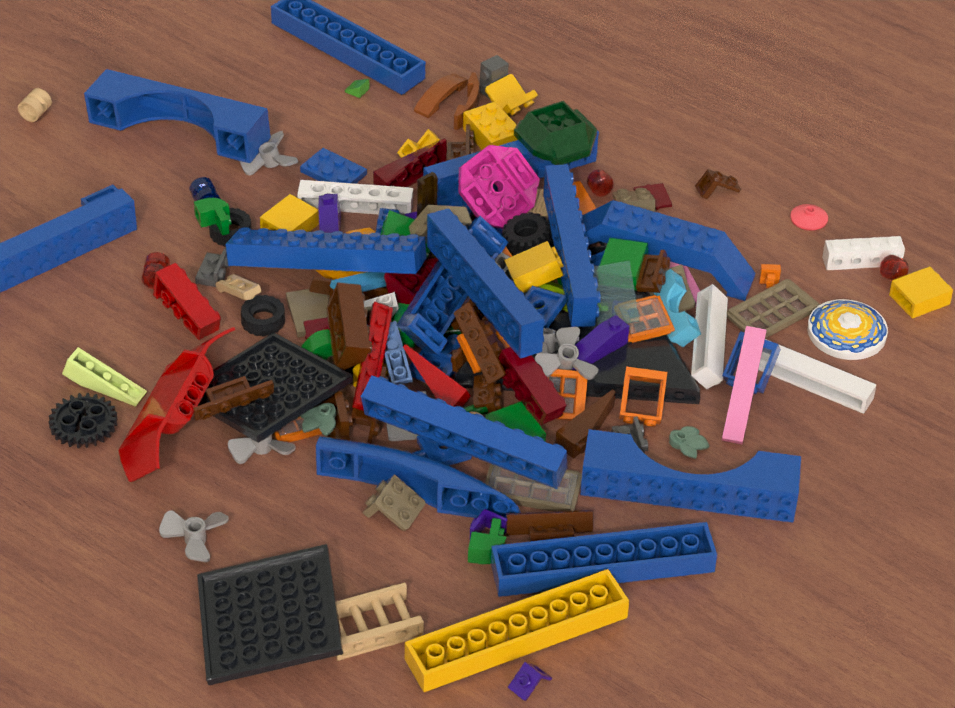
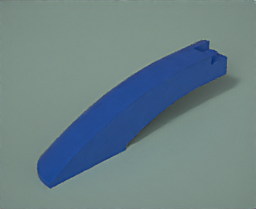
[316,436,521,518]

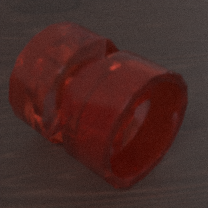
[141,252,170,289]

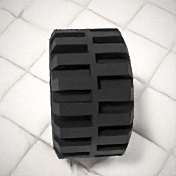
[502,212,553,256]

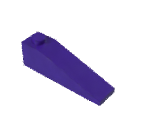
[318,193,341,233]
[564,315,629,371]

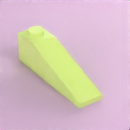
[62,347,147,406]

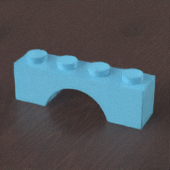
[654,269,701,347]

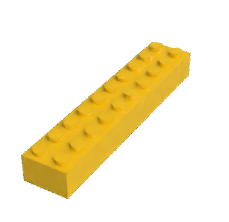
[405,569,629,692]

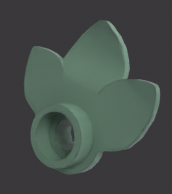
[300,403,337,436]
[669,426,709,459]

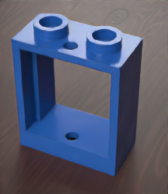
[722,331,781,394]

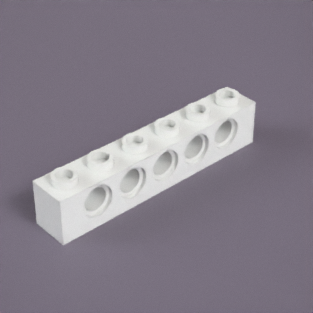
[298,180,413,215]

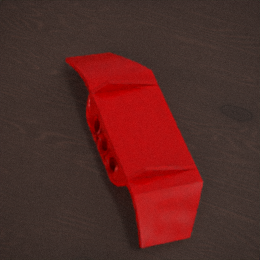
[118,327,236,482]

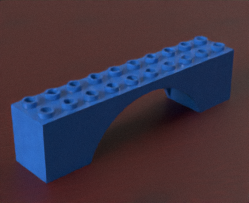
[84,69,271,163]
[580,429,801,523]

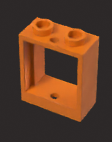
[619,367,667,427]

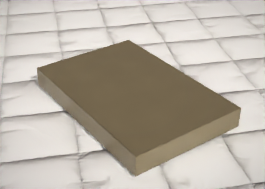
[286,289,328,337]

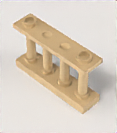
[336,583,424,661]

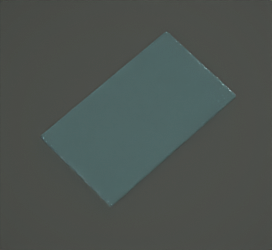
[593,261,640,325]

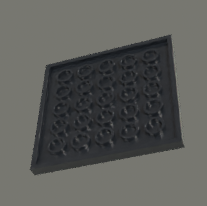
[198,332,353,443]
[197,544,344,685]

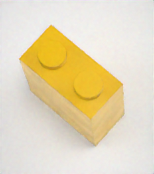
[260,194,319,232]
[504,241,564,293]
[889,266,953,319]

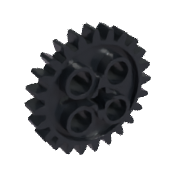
[49,393,118,449]

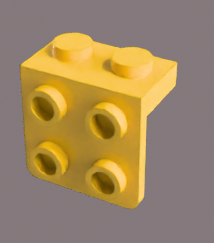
[485,74,538,116]

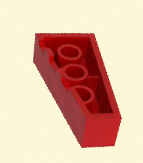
[153,262,221,340]

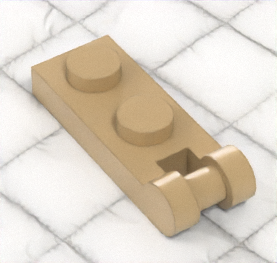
[216,274,261,300]

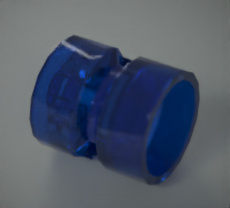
[189,177,221,201]

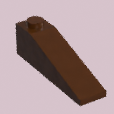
[555,389,615,459]

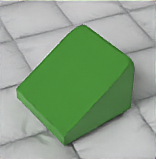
[345,79,369,98]

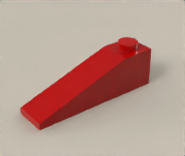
[403,344,471,407]

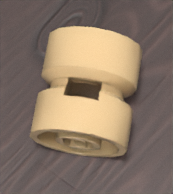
[18,88,52,122]

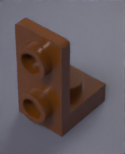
[695,169,741,199]

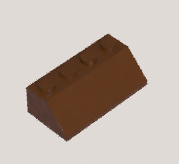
[326,282,372,370]

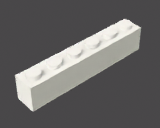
[691,284,728,389]
[758,339,876,414]

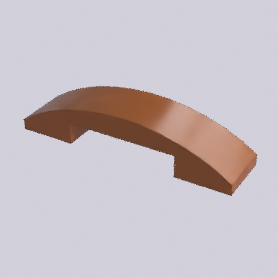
[454,72,479,130]
[414,73,469,118]

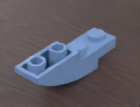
[384,321,413,385]

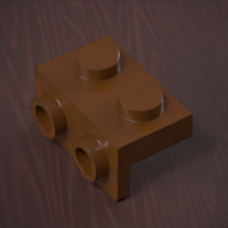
[636,250,670,293]
[473,375,503,413]

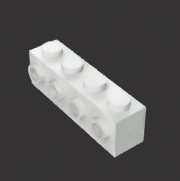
[822,236,905,270]

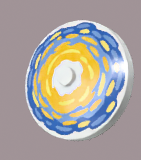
[807,299,888,360]

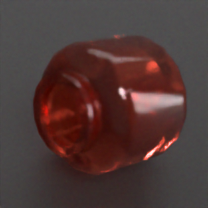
[587,169,614,197]
[880,255,909,281]

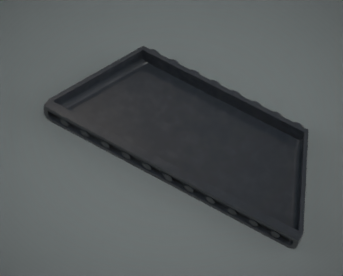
[455,312,700,404]

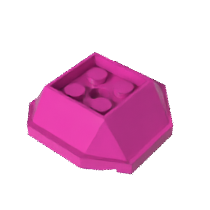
[459,145,540,229]

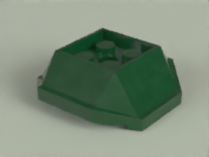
[514,101,597,165]

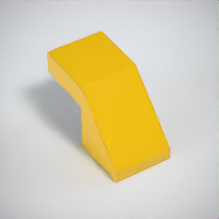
[397,129,440,158]

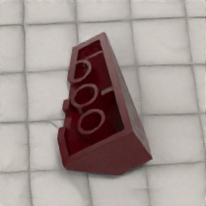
[384,258,438,304]

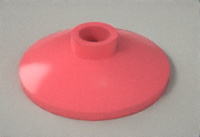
[790,204,828,231]

